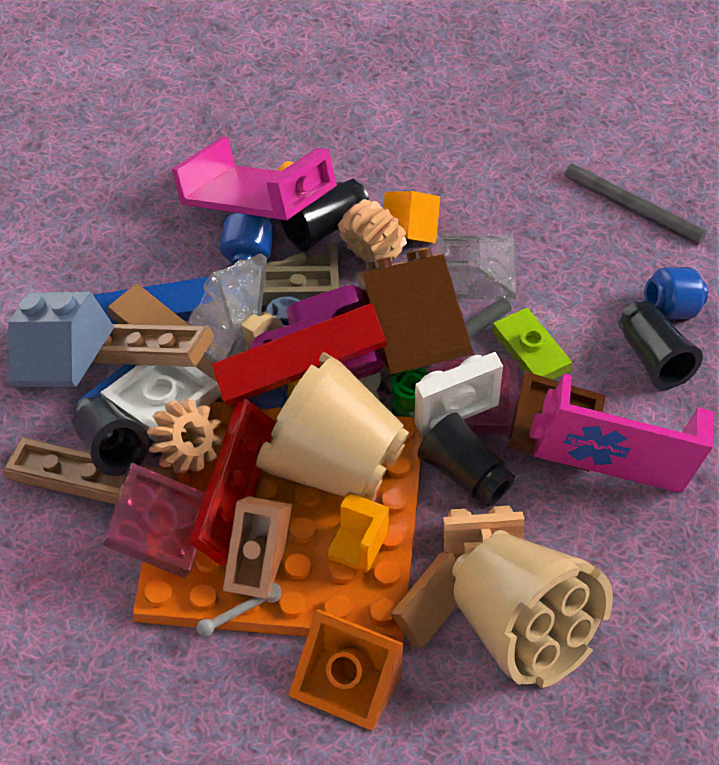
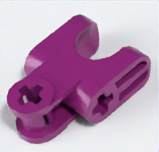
[250,285,385,380]

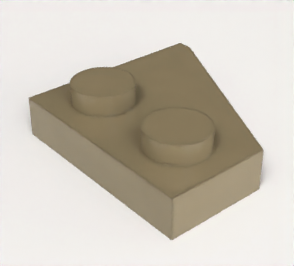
[257,242,339,305]

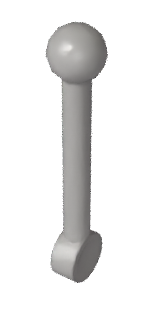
[196,583,281,637]

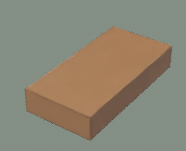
[390,552,457,648]

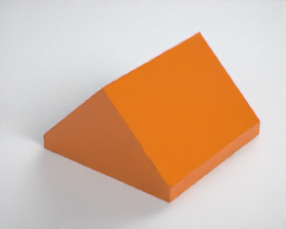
[288,609,403,731]

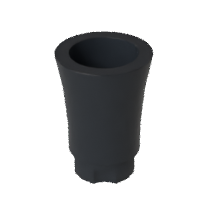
[280,178,369,251]
[618,300,703,390]
[72,396,149,476]
[417,412,515,506]

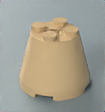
[256,352,409,500]
[452,530,613,688]

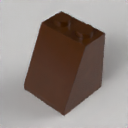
[356,247,474,374]

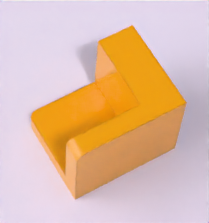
[383,191,440,243]
[328,493,389,573]

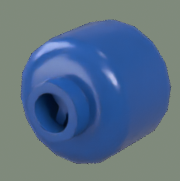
[220,212,274,270]
[644,267,708,320]

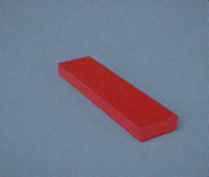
[211,303,388,406]
[189,398,277,566]

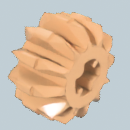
[338,199,407,262]
[147,399,223,474]

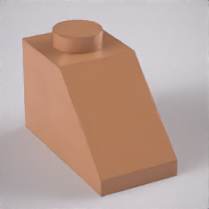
[223,496,292,599]

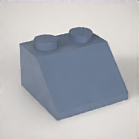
[8,291,114,387]

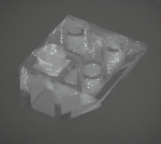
[435,233,516,299]
[189,253,267,363]

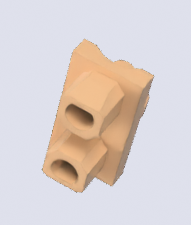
[443,505,525,560]

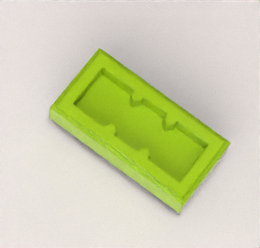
[492,307,573,380]

